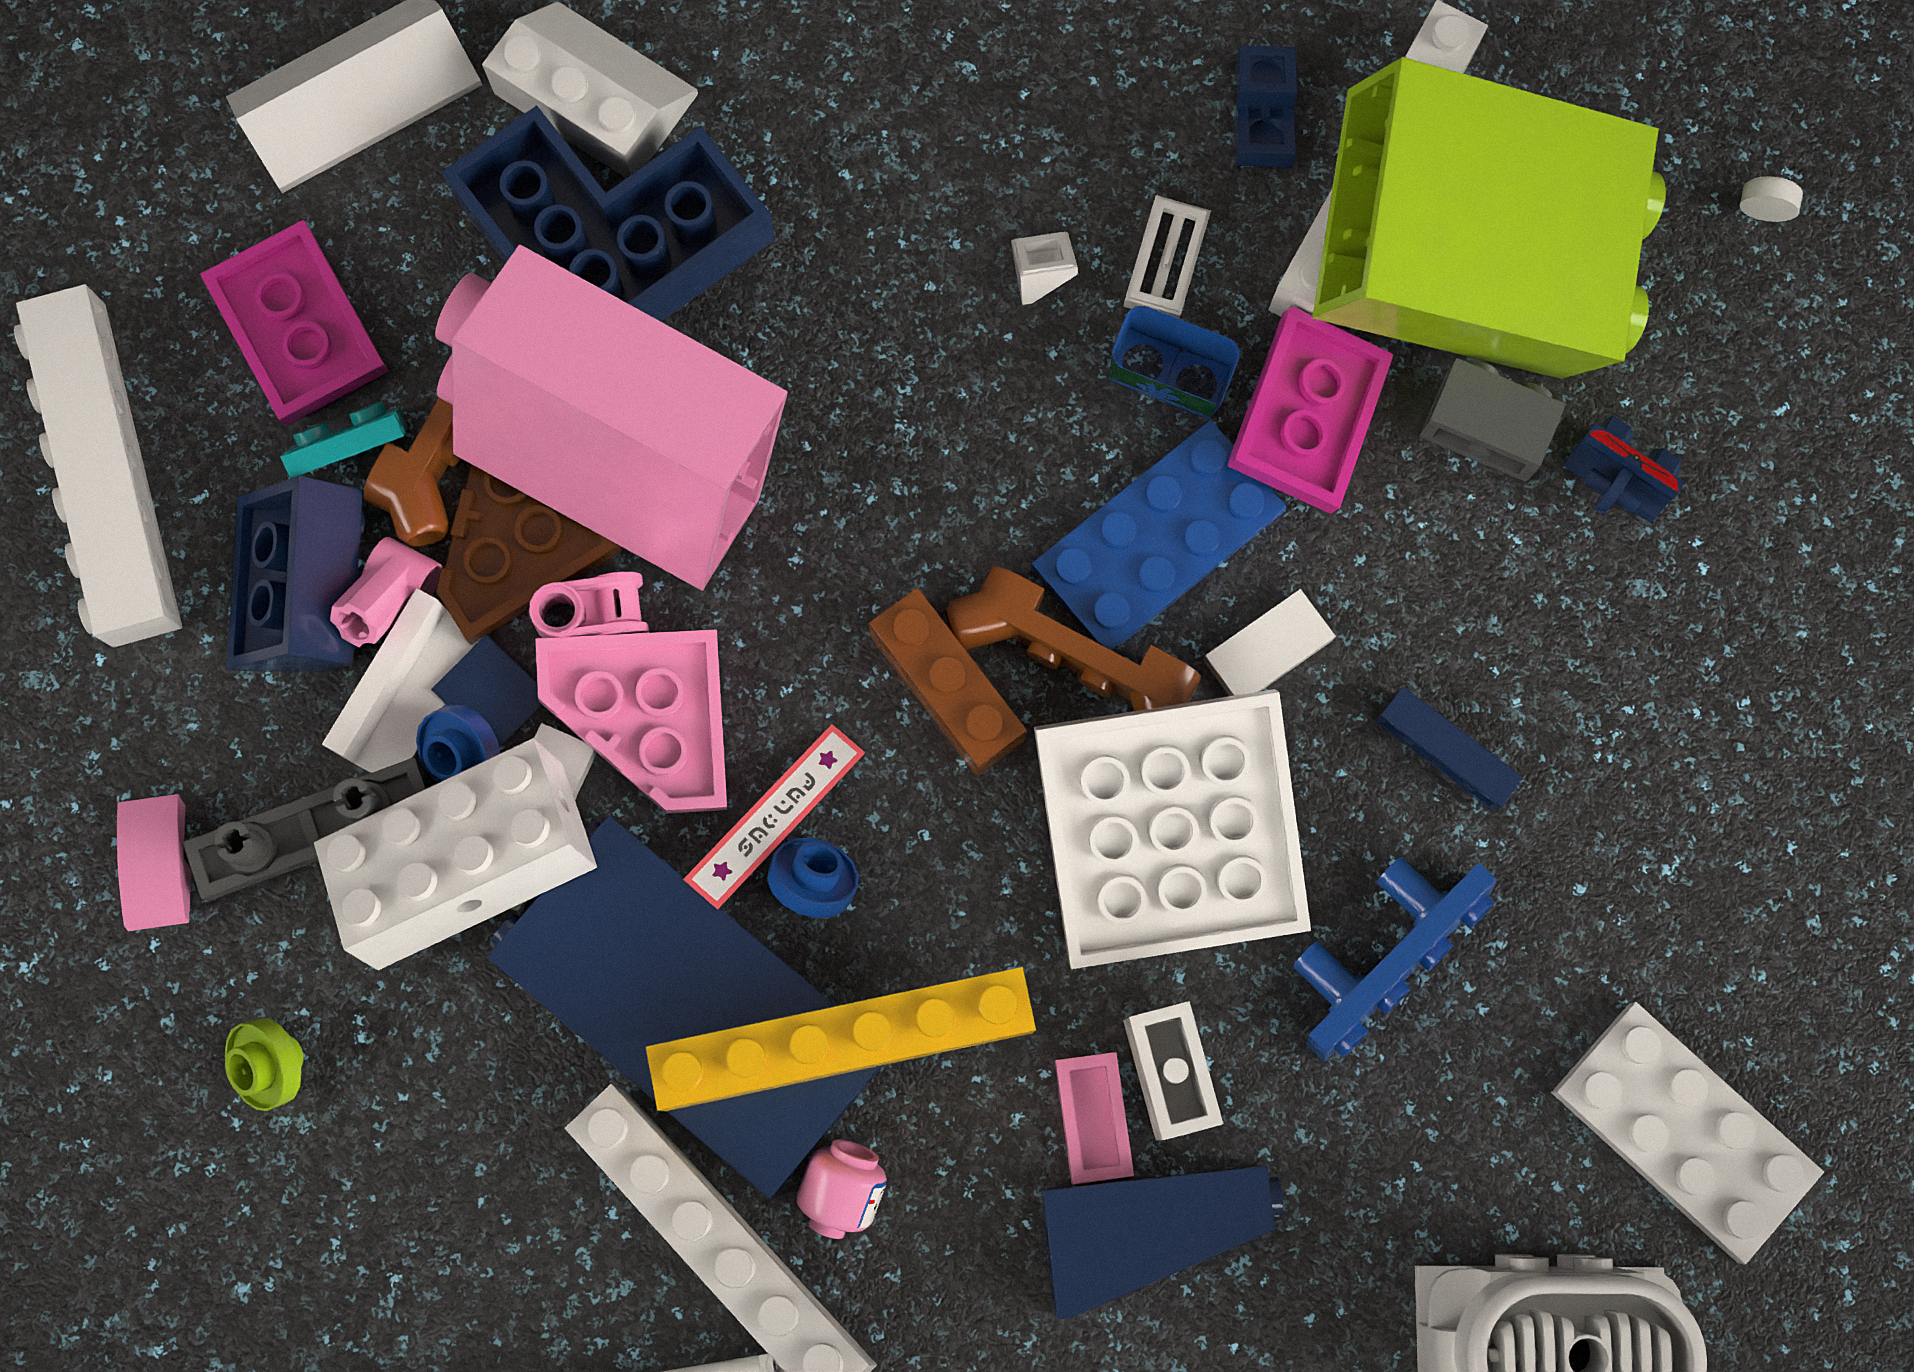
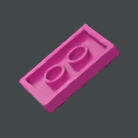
[200,220,389,427]
[1227,305,1394,514]

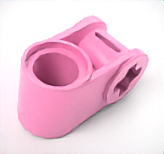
[529,572,649,638]

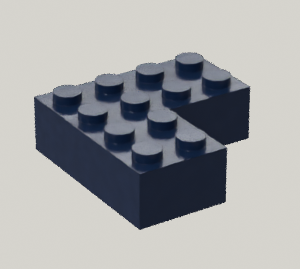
[441,105,775,322]

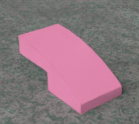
[117,794,191,931]

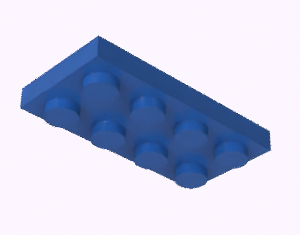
[1031,420,1287,652]

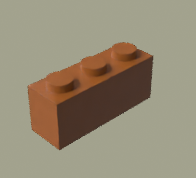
[869,587,1027,777]

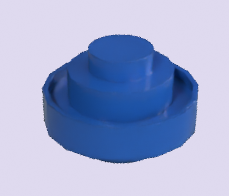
[416,704,500,783]
[767,838,859,918]

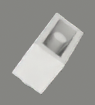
[1123,1001,1223,1140]

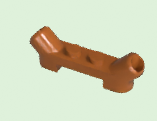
[363,345,461,547]
[944,566,1201,711]

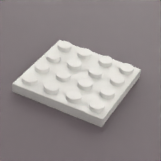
[1034,689,1311,969]

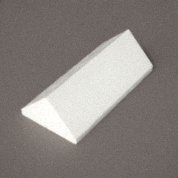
[226,0,482,193]

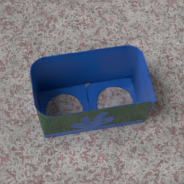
[1108,306,1240,419]

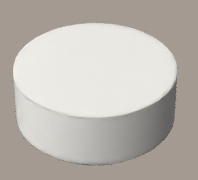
[1740,176,1803,222]

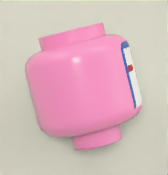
[797,1140,887,1239]

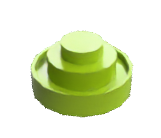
[225,1017,303,1111]

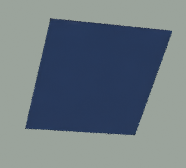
[431,635,542,748]

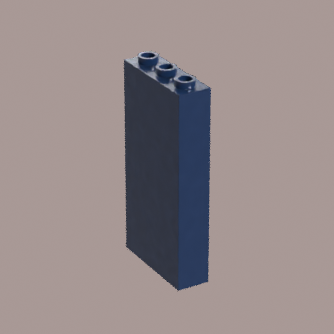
[487,815,883,1199]

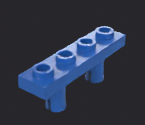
[1293,857,1497,1062]

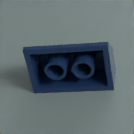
[226,476,365,672]

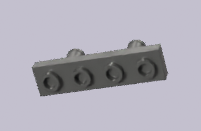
[183,757,429,901]

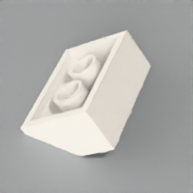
[482,2,698,178]

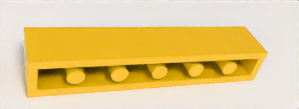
[646,967,1036,1111]

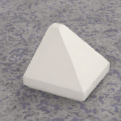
[1011,232,1078,305]

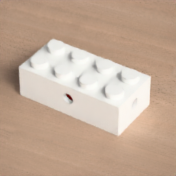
[314,738,597,970]

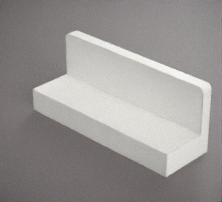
[322,588,482,773]

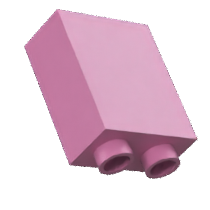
[435,244,788,591]

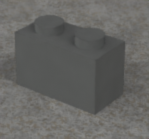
[1419,358,1566,482]

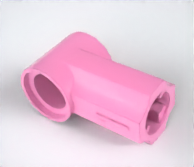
[330,537,442,647]

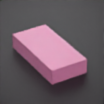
[1055,1052,1134,1184]

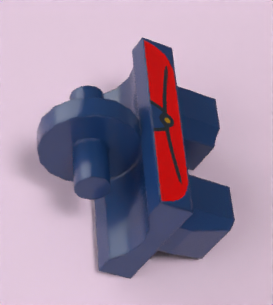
[1563,416,1685,523]

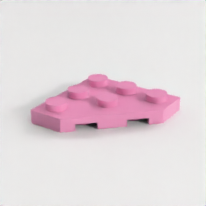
[535,630,727,814]

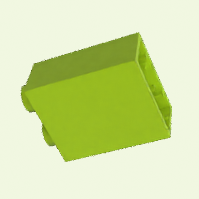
[1312,57,1666,379]

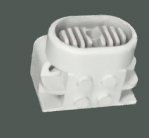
[1415,1254,1707,1372]

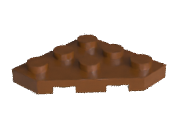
[436,464,622,645]

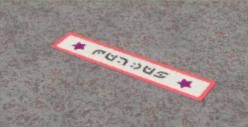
[683,724,865,910]

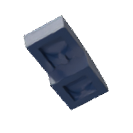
[1235,45,1297,168]

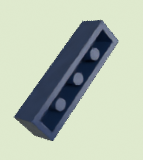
[1374,686,1524,812]

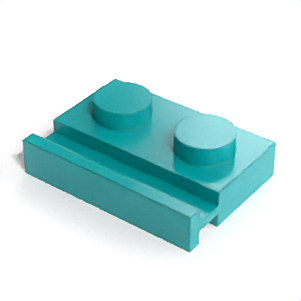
[280,401,409,479]

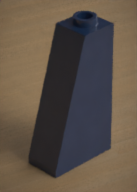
[1040,1165,1283,1320]

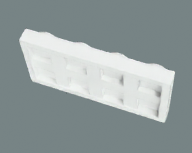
[1551,1002,1824,1264]

